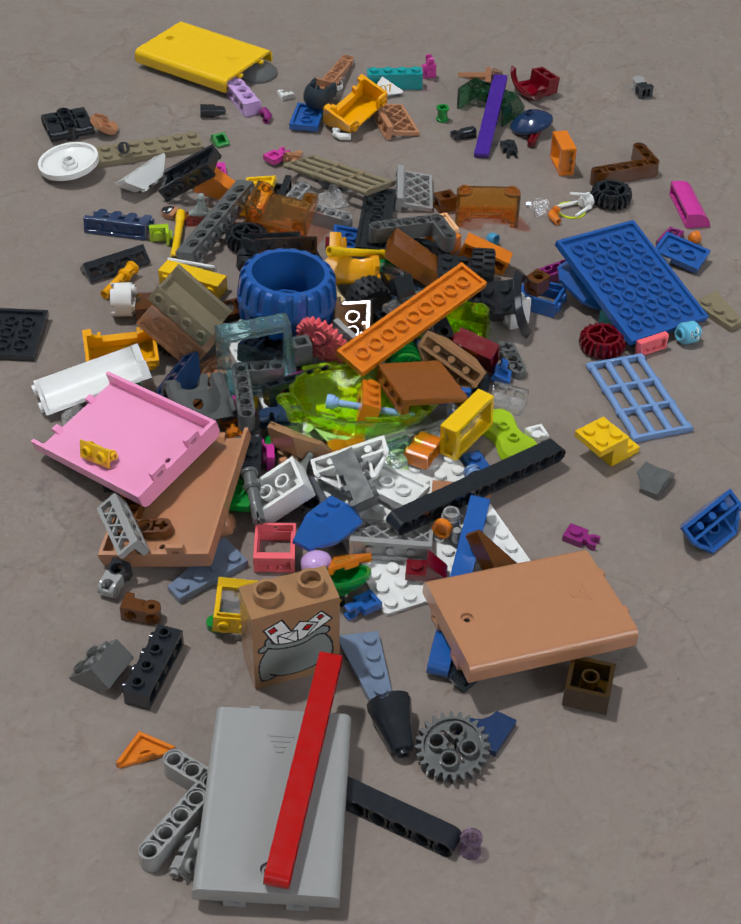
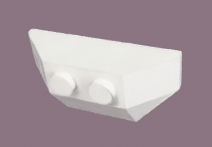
[115,153,166,193]
[310,435,389,490]

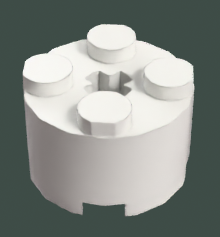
[110,282,137,317]

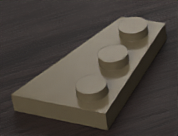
[697,290,741,332]

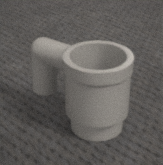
[441,506,461,544]

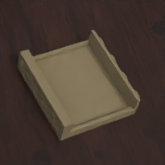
[147,264,232,347]

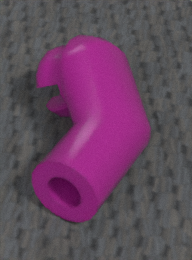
[259,107,272,124]

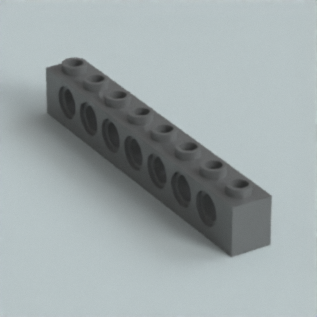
[175,180,257,263]

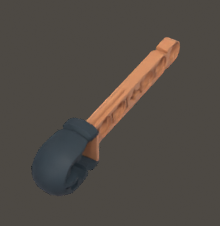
[303,55,354,109]

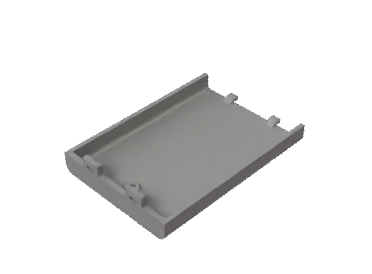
[192,706,351,911]

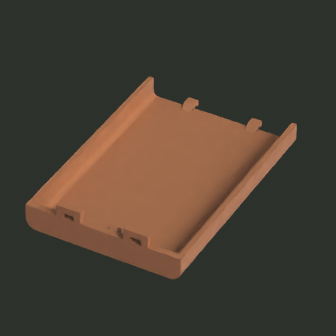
[97,427,251,567]
[422,550,638,683]

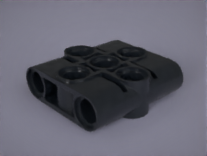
[41,107,94,142]

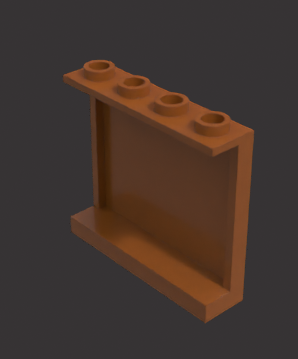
[376,360,468,417]

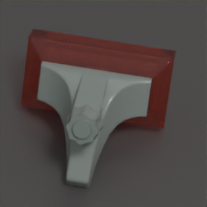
[184,193,211,226]

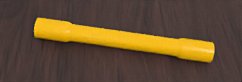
[170,209,186,259]
[326,246,387,260]

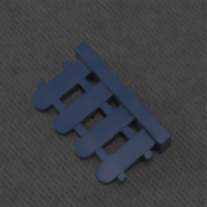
[83,209,155,240]

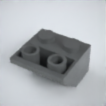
[69,639,134,693]

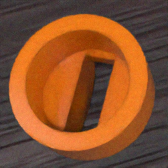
[688,230,701,244]

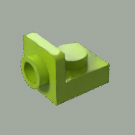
[149,224,173,246]

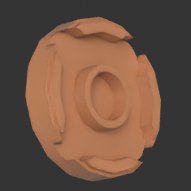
[90,113,119,135]

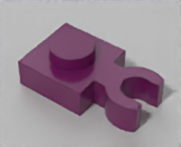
[562,523,601,551]

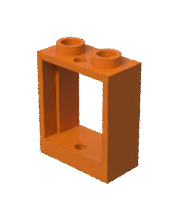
[550,130,577,176]

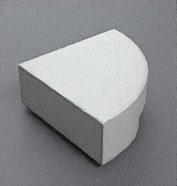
[277,89,295,101]
[524,424,549,441]

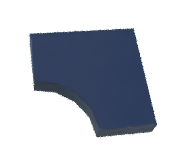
[455,711,517,756]

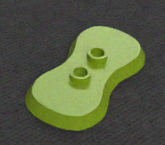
[483,409,537,460]

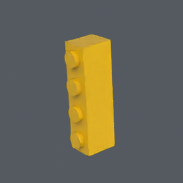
[158,260,228,299]

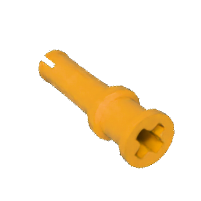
[100,261,139,300]

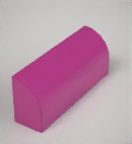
[669,181,710,228]

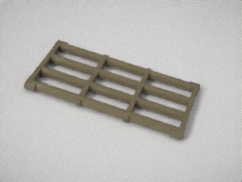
[283,155,396,196]

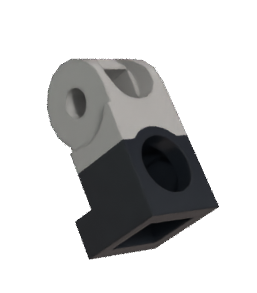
[631,76,654,99]
[98,558,133,599]

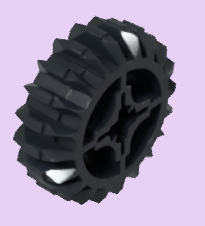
[590,179,632,211]
[225,221,267,254]

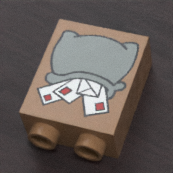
[239,566,340,690]

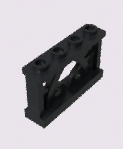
[158,144,222,201]
[241,231,317,255]

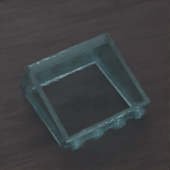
[214,313,296,397]

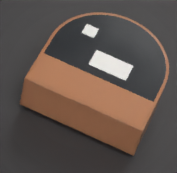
[161,206,179,220]

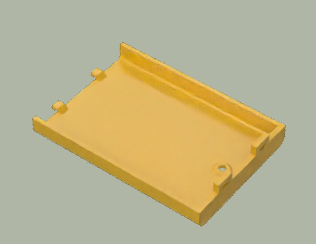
[135,21,273,93]

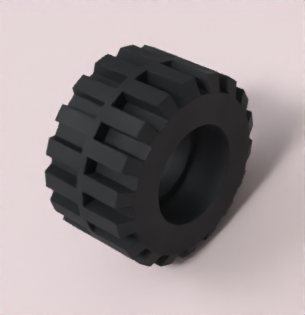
[471,247,496,283]
[345,275,392,312]

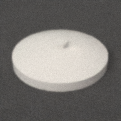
[38,142,99,181]

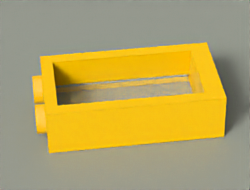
[440,389,494,461]

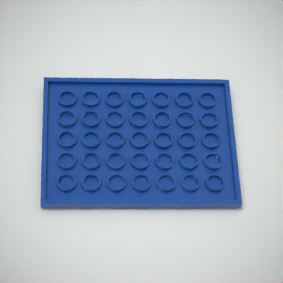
[555,220,709,346]

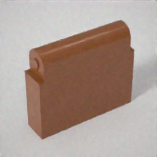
[384,228,438,286]

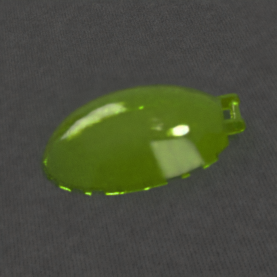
[276,364,439,438]

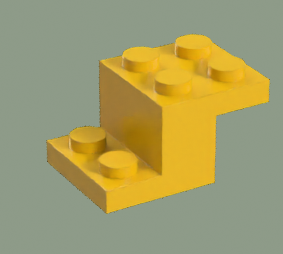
[574,417,640,467]

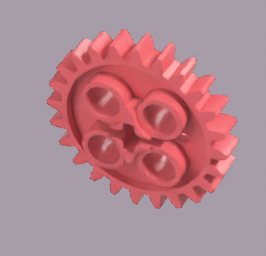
[296,316,347,364]

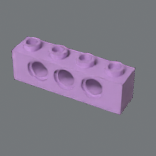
[225,77,262,117]

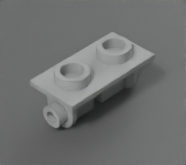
[169,827,200,884]

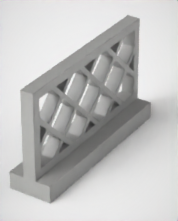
[394,165,433,212]
[349,519,433,561]

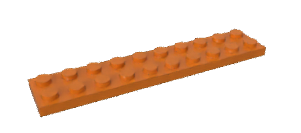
[336,262,487,377]

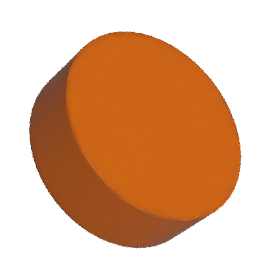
[432,518,453,539]

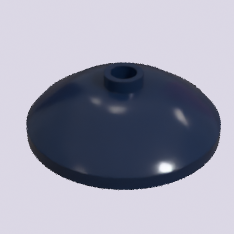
[510,109,553,135]

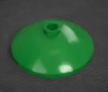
[327,564,372,596]

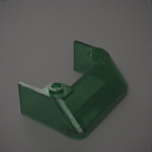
[457,78,525,127]

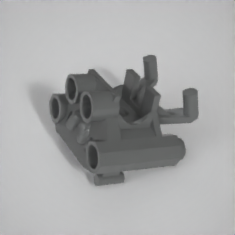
[161,372,237,422]

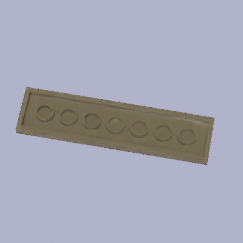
[94,131,204,169]

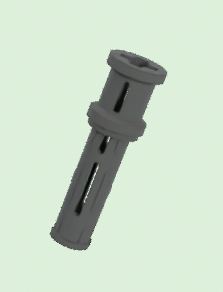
[240,467,266,525]

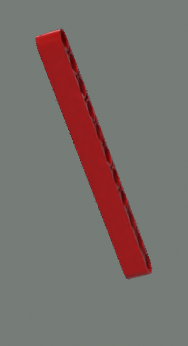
[263,651,343,890]

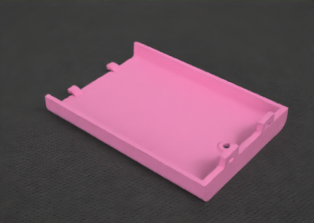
[31,371,220,507]

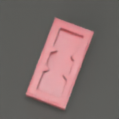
[634,331,669,355]

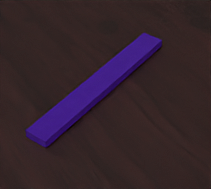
[474,74,508,158]

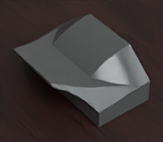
[637,462,675,500]

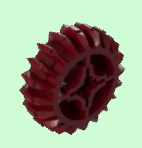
[579,322,626,360]

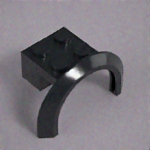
[481,269,532,338]

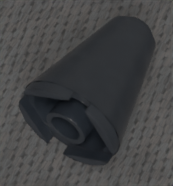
[367,690,413,758]

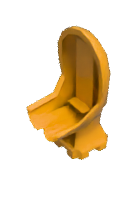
[325,232,381,286]

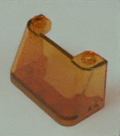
[245,180,318,236]
[454,185,521,228]

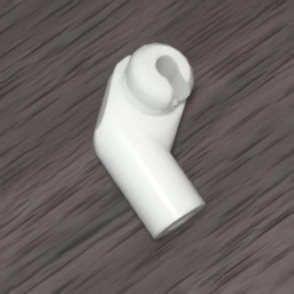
[332,128,351,140]

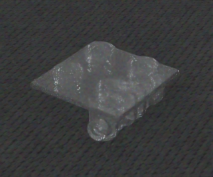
[310,184,350,210]

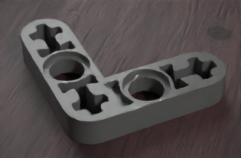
[497,341,526,380]

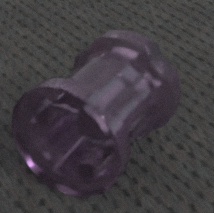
[460,828,483,860]

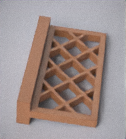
[458,67,503,83]
[372,104,420,140]

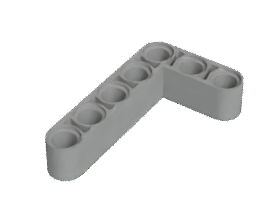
[282,181,352,230]
[138,749,208,873]

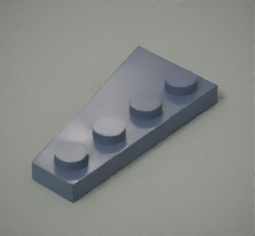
[168,537,248,604]
[340,631,392,702]

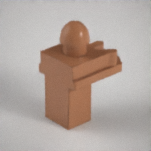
[283,150,303,163]

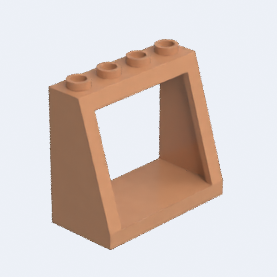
[136,304,227,361]

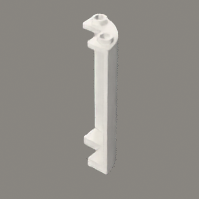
[31,343,152,416]

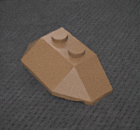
[418,331,486,389]
[267,421,333,462]

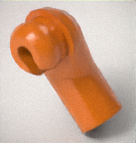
[548,205,562,225]

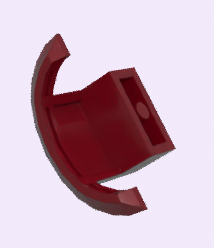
[510,66,560,101]

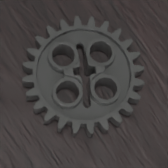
[415,711,490,785]

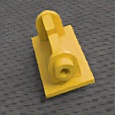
[79,439,118,469]

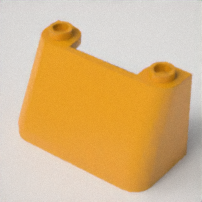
[323,74,388,133]
[82,327,159,370]

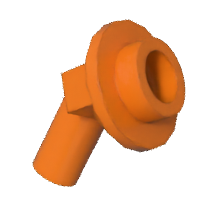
[226,423,243,438]

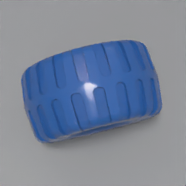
[237,248,337,342]

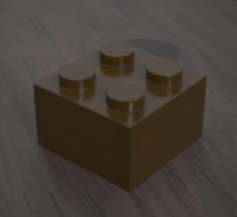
[562,657,616,715]

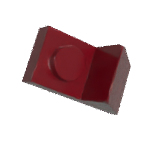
[405,550,448,581]

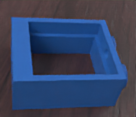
[521,282,568,318]

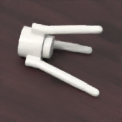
[557,192,594,217]

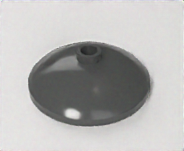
[241,61,277,84]

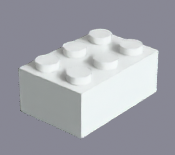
[257,456,315,523]

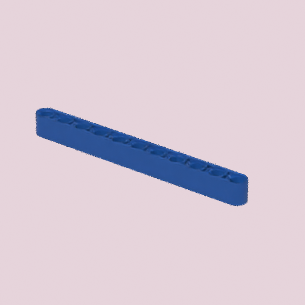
[426,495,491,678]

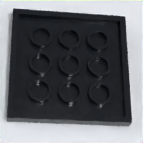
[0,308,49,362]

